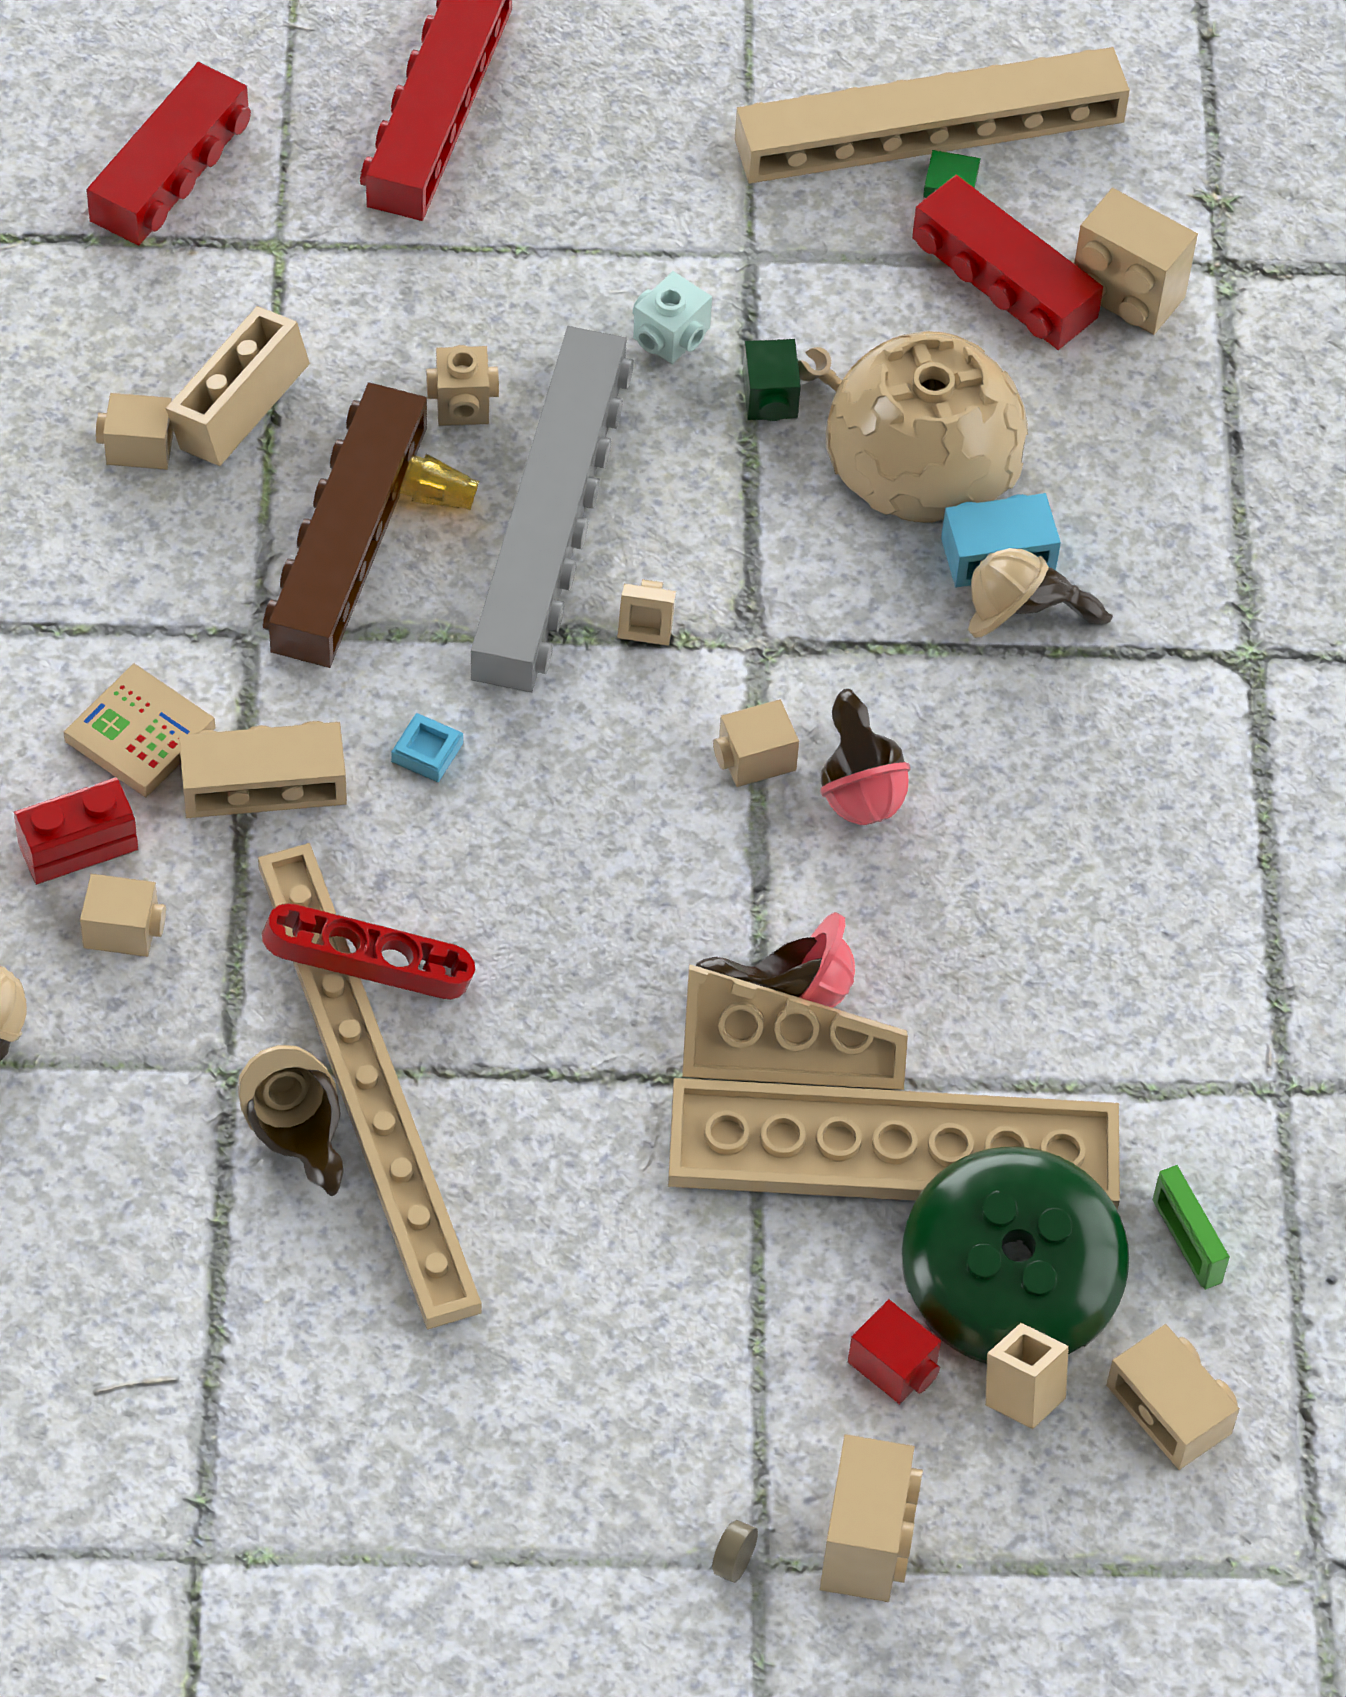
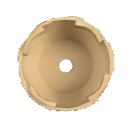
[825,331,1028,523]

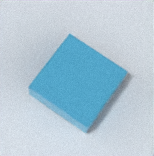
[391,713,463,783]

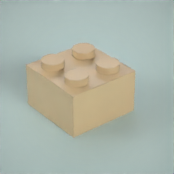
[1074,187,1198,335]
[819,1434,923,1602]

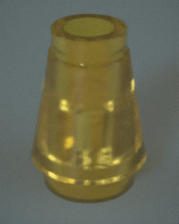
[400,453,480,510]

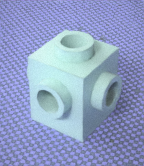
[632,271,712,364]

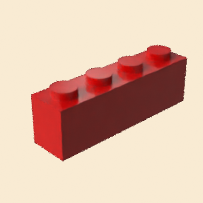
[86,61,251,246]
[912,175,1104,350]

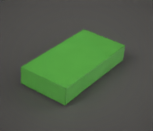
[1152,1165,1230,1290]

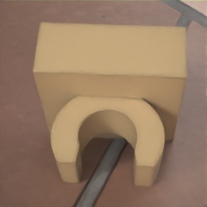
[617,579,676,646]

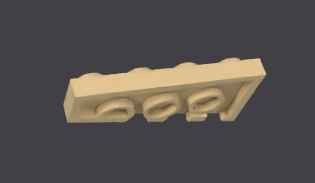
[682,964,908,1090]

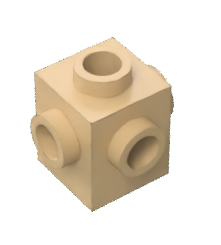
[426,345,499,426]

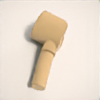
[798,347,842,391]

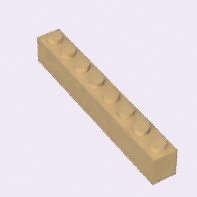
[734,47,1130,184]

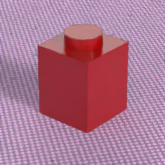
[848,1299,941,1405]

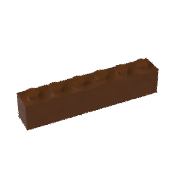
[263,382,427,668]

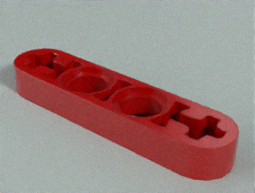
[262,903,476,1000]

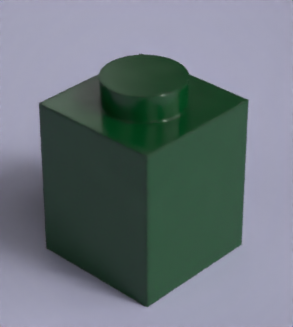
[742,339,801,421]

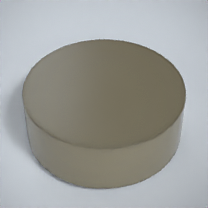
[712,1520,758,1583]

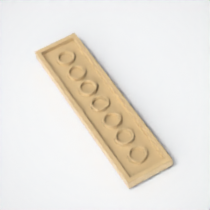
[668,1078,1120,1210]

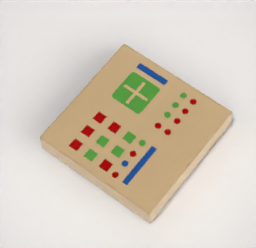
[64,663,216,798]

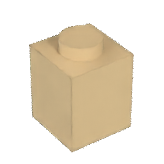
[96,393,174,470]
[713,699,799,787]
[80,874,166,957]
[985,1323,1069,1429]

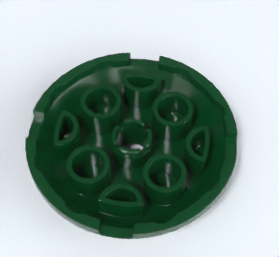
[901,1146,1129,1364]

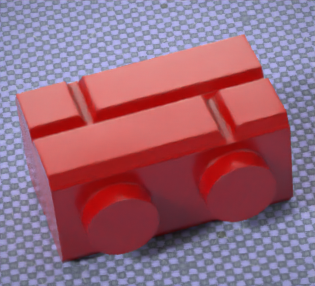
[14,777,139,885]

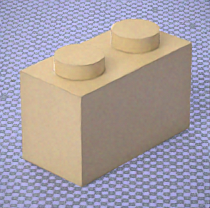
[1106,1324,1240,1470]

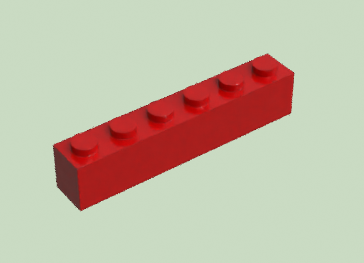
[360,0,512,221]

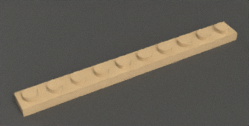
[258,843,482,1330]

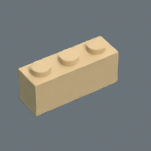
[166,306,310,466]
[179,721,347,818]

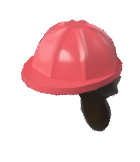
[820,689,911,825]
[696,912,855,1008]

